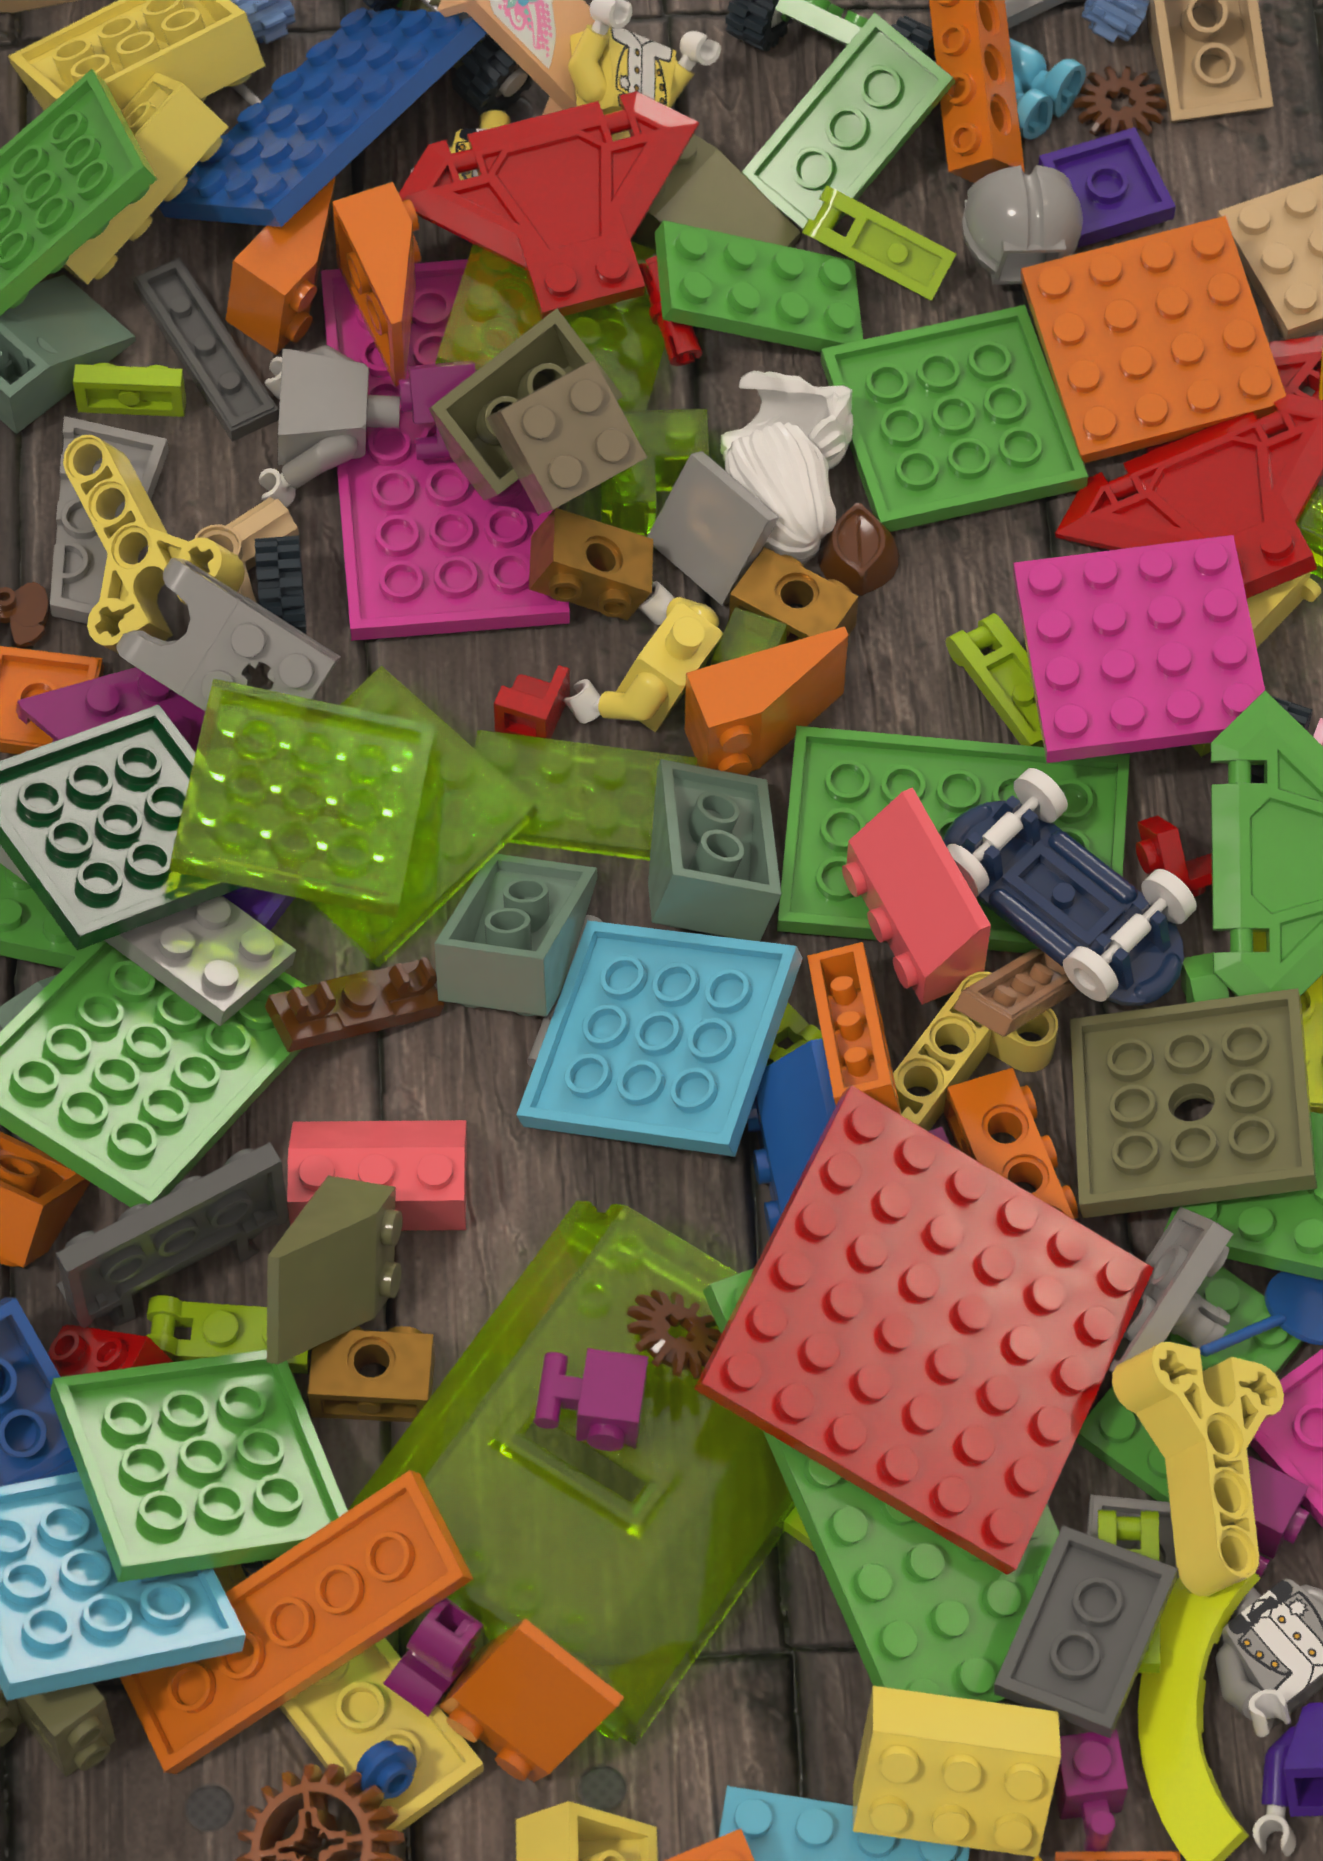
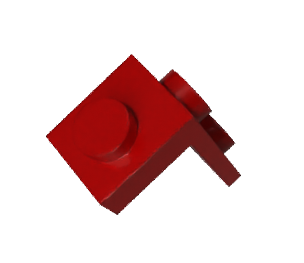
[1136,815,1212,897]
[47,1324,173,1377]

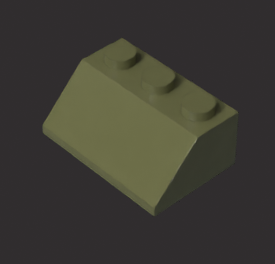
[429,309,623,500]

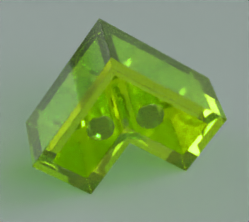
[600,409,709,537]

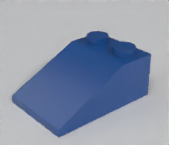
[0,1297,78,1486]

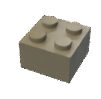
[486,360,647,515]

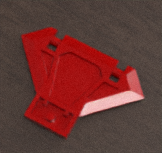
[399,91,699,320]
[1055,394,1323,599]

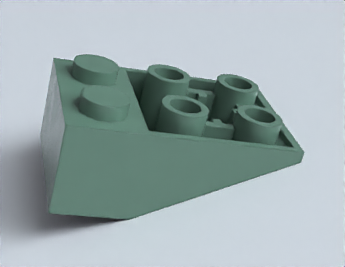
[0,275,136,434]

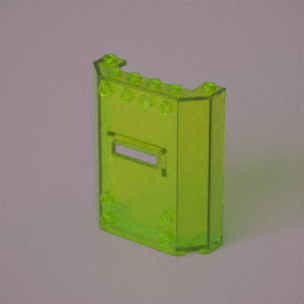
[347,1200,795,1746]

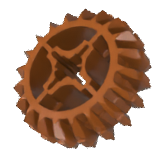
[235,1763,405,1861]

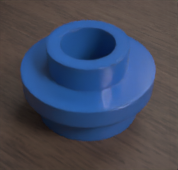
[356,1740,417,1799]

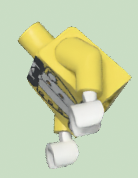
[568,0,721,141]
[563,581,723,733]

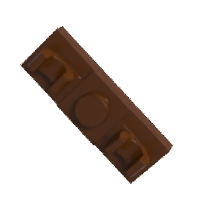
[265,957,445,1052]

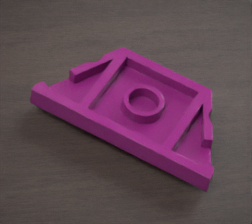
[16,667,214,762]

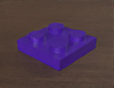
[1038,127,1176,248]

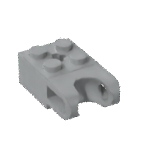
[116,558,340,756]

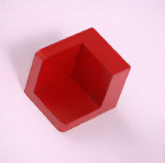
[494,665,570,748]

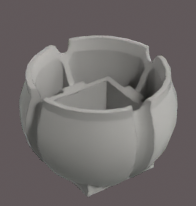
[962,165,1083,285]

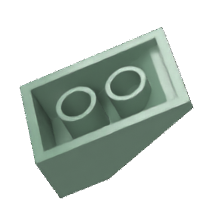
[648,759,781,941]
[434,853,598,1017]

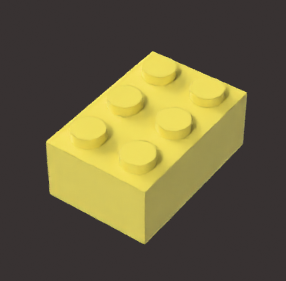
[853,1686,1061,1857]

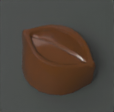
[818,503,900,596]

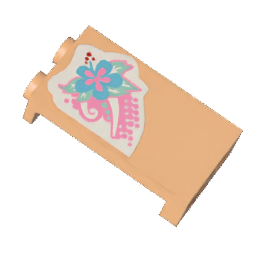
[438,0,595,115]

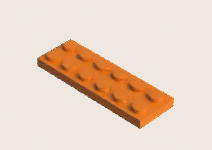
[120,1470,474,1775]

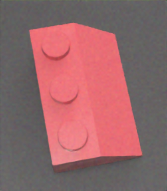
[842,787,991,1005]
[287,1120,467,1231]

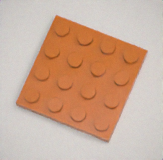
[1020,216,1286,464]

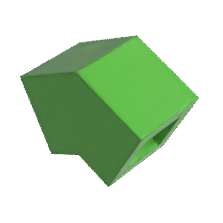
[1181,952,1229,1003]

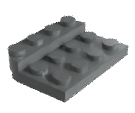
[56,1142,288,1329]

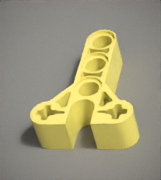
[63,435,245,654]
[1112,1342,1284,1596]

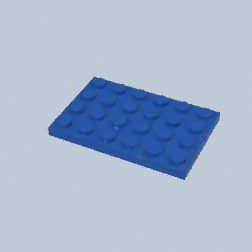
[158,8,487,227]

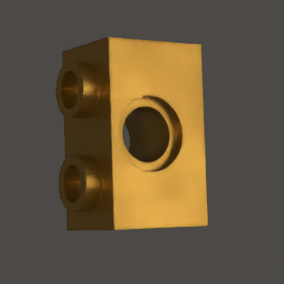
[529,508,653,620]
[729,547,859,647]
[308,1326,435,1423]

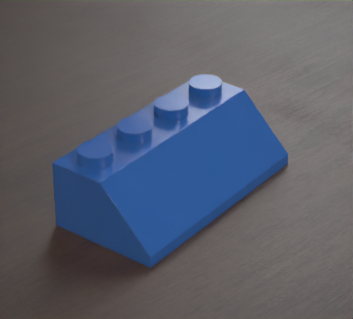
[745,1038,836,1237]

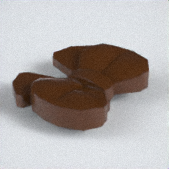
[0,582,50,648]

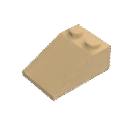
[1146,0,1274,123]

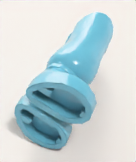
[1009,38,1086,140]

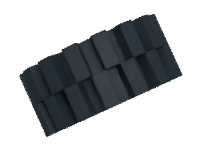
[255,535,307,634]

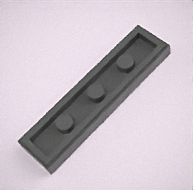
[133,257,279,442]

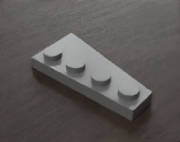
[50,416,169,624]

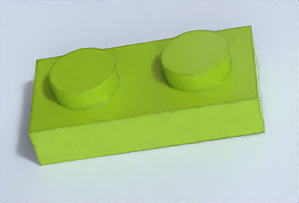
[73,363,186,417]

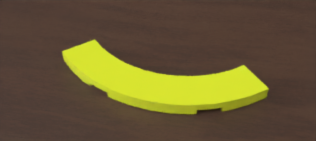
[1138,1573,1261,1861]

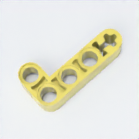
[893,972,1058,1131]

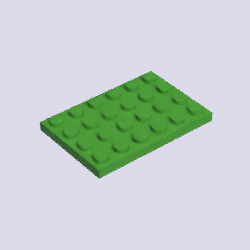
[777,726,1130,953]
[0,941,307,1207]

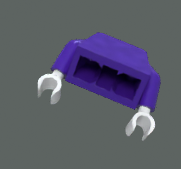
[1253,1702,1323,1857]

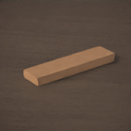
[954,948,1078,1037]

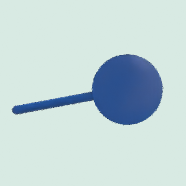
[1200,1272,1323,1357]

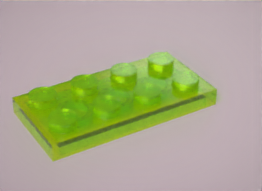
[460,730,698,861]

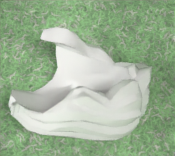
[720,371,853,470]
[725,422,836,565]

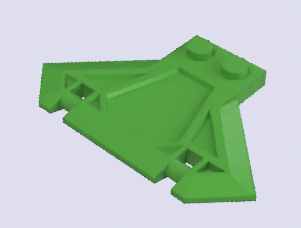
[1210,691,1323,996]

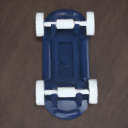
[943,768,1197,1006]

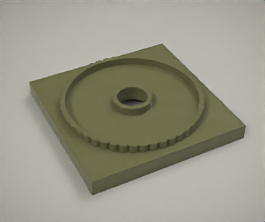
[1070,988,1317,1218]

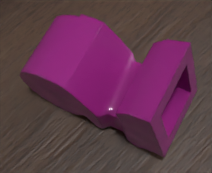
[383,1598,484,1716]

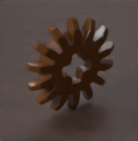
[1073,66,1167,136]
[626,1289,721,1379]

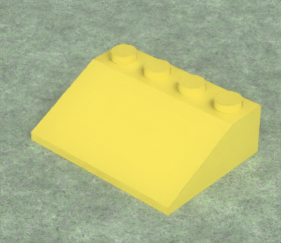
[8,0,265,111]

